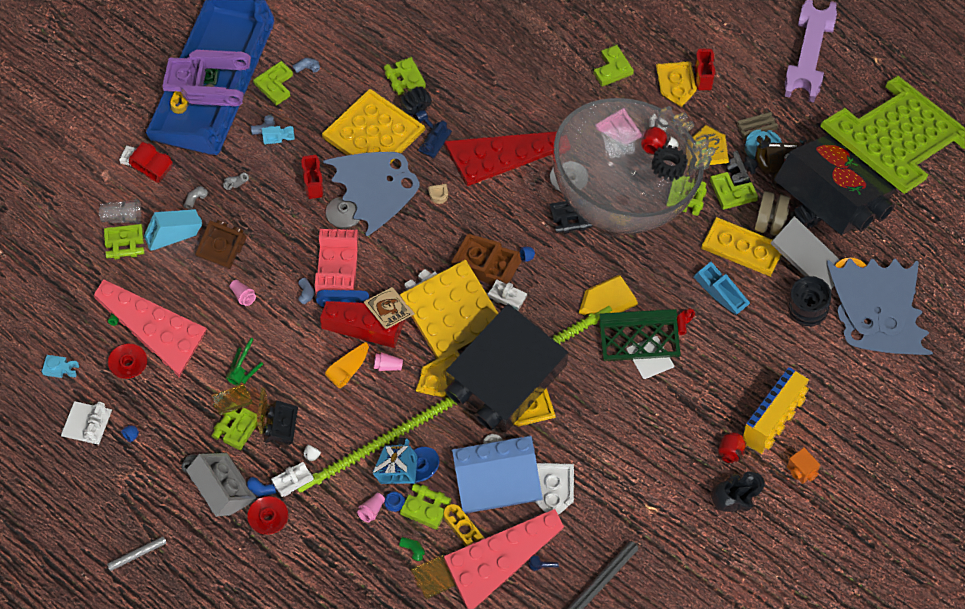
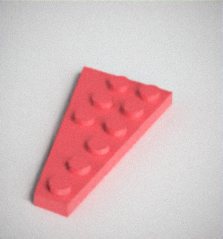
[443,509,564,609]

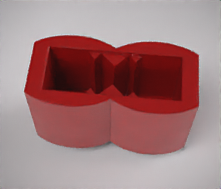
[695,49,715,90]
[129,142,173,183]
[301,155,324,199]

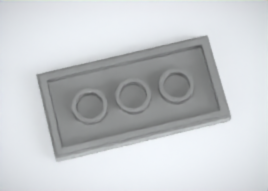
[770,216,840,289]

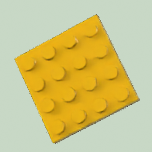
[322,89,425,164]
[400,260,499,359]

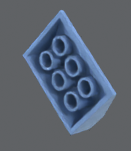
[452,436,543,514]

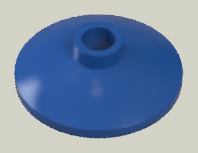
[414,447,440,482]

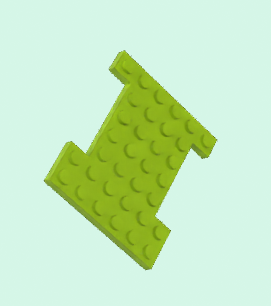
[820,76,965,194]

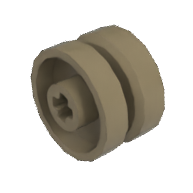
[755,191,790,236]

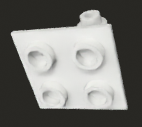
[61,401,112,445]

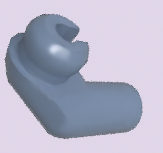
[293,58,320,73]

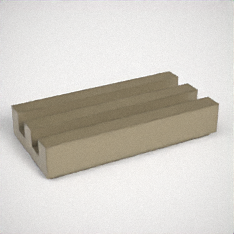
[737,112,778,138]

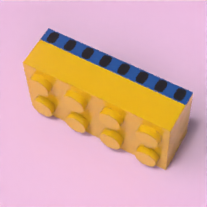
[743,367,809,455]

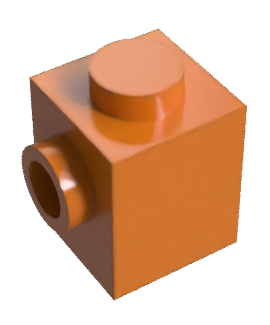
[787,448,820,484]

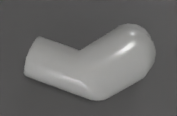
[223,173,249,190]

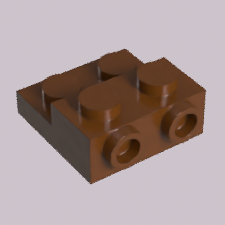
[195,220,247,269]

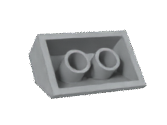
[186,453,257,517]

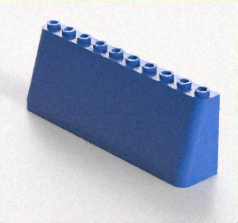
[146,0,274,155]

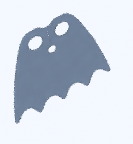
[323,152,420,236]
[827,258,919,335]
[838,290,933,355]

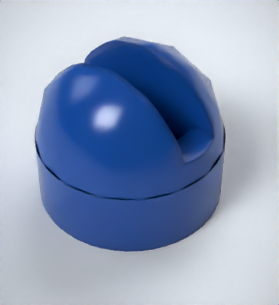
[520,246,535,262]
[121,425,139,443]

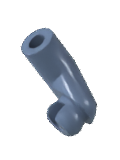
[251,115,275,135]
[298,278,315,304]

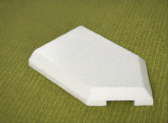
[534,463,574,515]

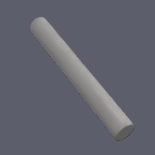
[107,536,167,571]

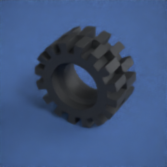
[651,145,688,181]

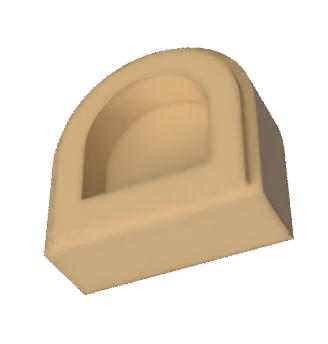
[428,184,448,204]

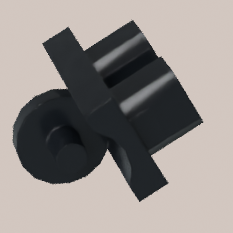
[726,150,758,186]

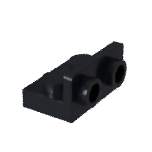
[263,400,298,445]

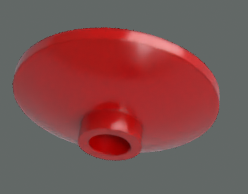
[108,344,147,379]
[247,496,288,535]

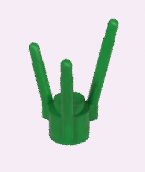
[226,338,263,386]

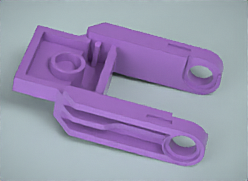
[162,50,251,106]

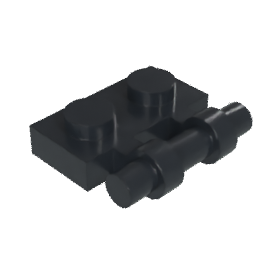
[549,198,593,234]

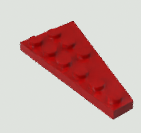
[445,131,567,187]

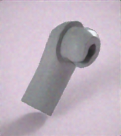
[184,186,208,210]

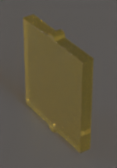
[211,384,253,415]
[257,388,268,434]
[411,555,456,599]

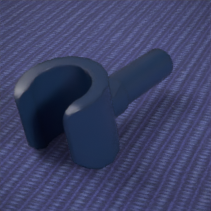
[415,110,434,129]
[529,555,559,571]

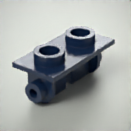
[418,120,452,158]

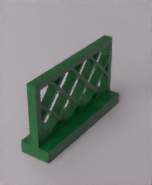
[598,309,681,361]

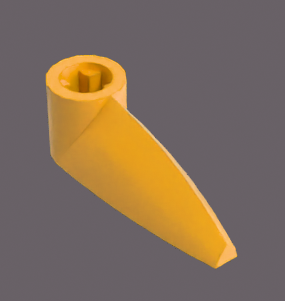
[325,342,369,389]

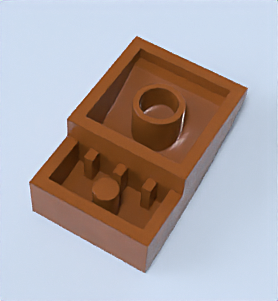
[451,234,521,286]

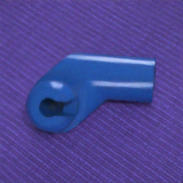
[247,477,276,496]

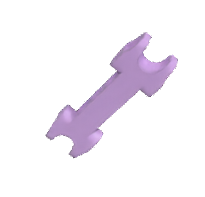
[784,0,837,102]

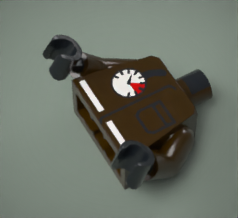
[755,135,813,185]

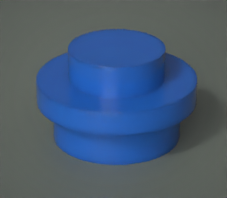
[384,492,405,512]

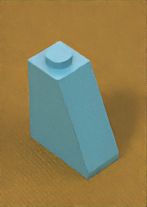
[144,209,202,251]

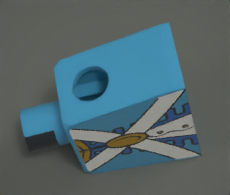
[373,438,417,484]

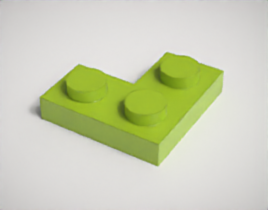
[594,45,634,87]
[253,61,293,106]
[710,172,758,210]

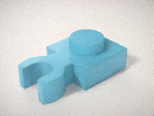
[262,126,295,144]
[42,355,79,378]

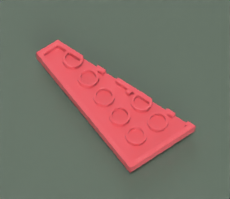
[94,279,207,377]

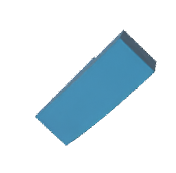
[693,262,750,315]

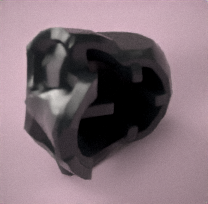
[711,471,765,512]

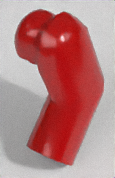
[677,308,695,335]

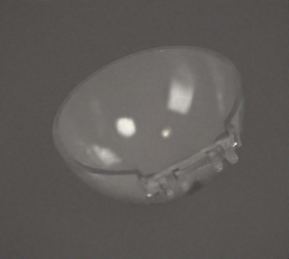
[553,98,715,234]

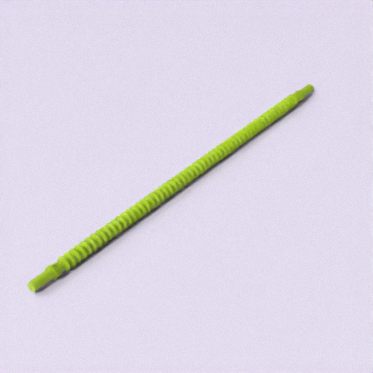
[297,306,612,493]

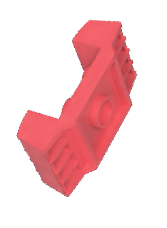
[315,229,359,295]

